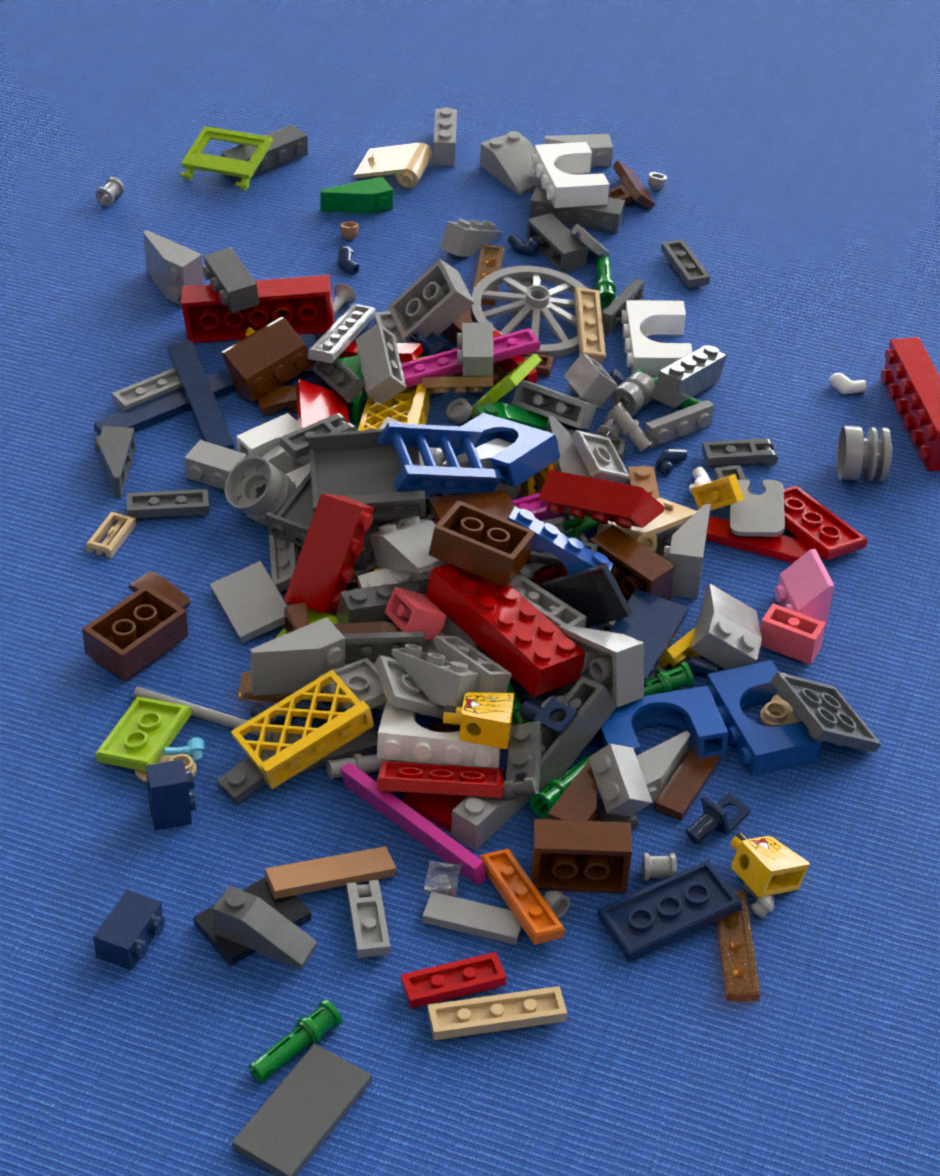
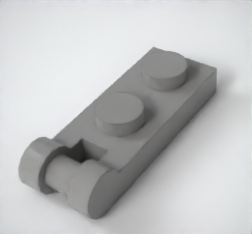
[346,880,390,958]

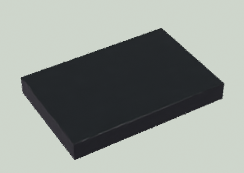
[536,563,632,628]
[193,877,311,966]

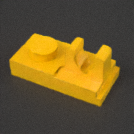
[691,474,744,510]
[657,627,702,668]

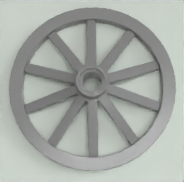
[470,266,587,358]

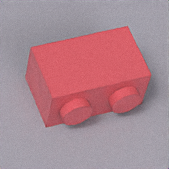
[384,587,446,641]
[760,603,826,665]

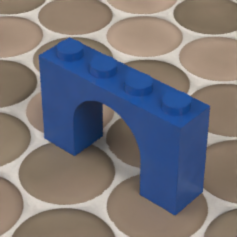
[443,413,561,487]
[507,506,613,575]
[706,660,821,776]
[595,686,728,758]

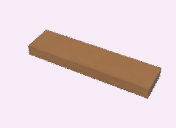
[264,846,397,899]

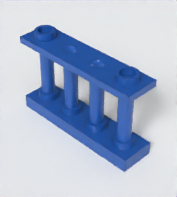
[377,422,502,494]

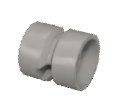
[610,372,656,416]

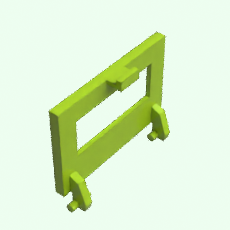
[180,126,273,191]

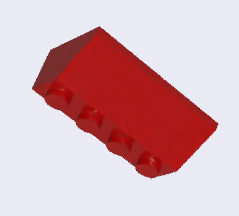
[538,470,665,529]
[284,493,374,613]

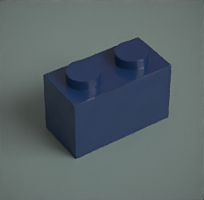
[145,759,196,830]
[93,890,165,971]

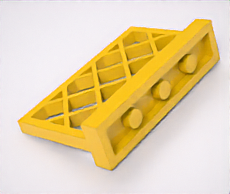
[357,383,430,431]
[231,669,374,789]

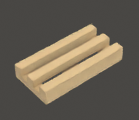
[86,512,136,558]

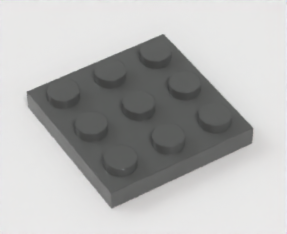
[771,672,881,753]

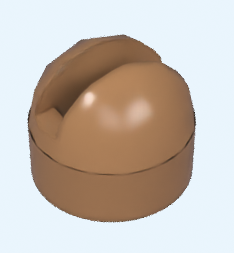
[340,222,359,240]

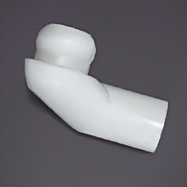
[829,373,867,394]
[689,467,711,495]

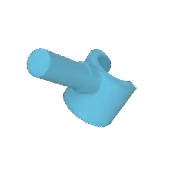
[163,737,205,762]

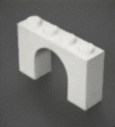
[531,142,609,208]
[621,300,692,378]
[236,413,311,488]
[377,702,501,768]

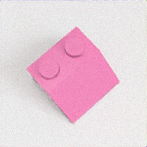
[775,549,834,627]

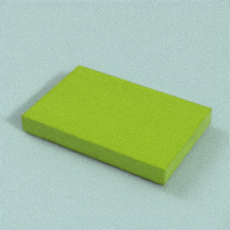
[471,354,541,419]
[95,696,191,772]

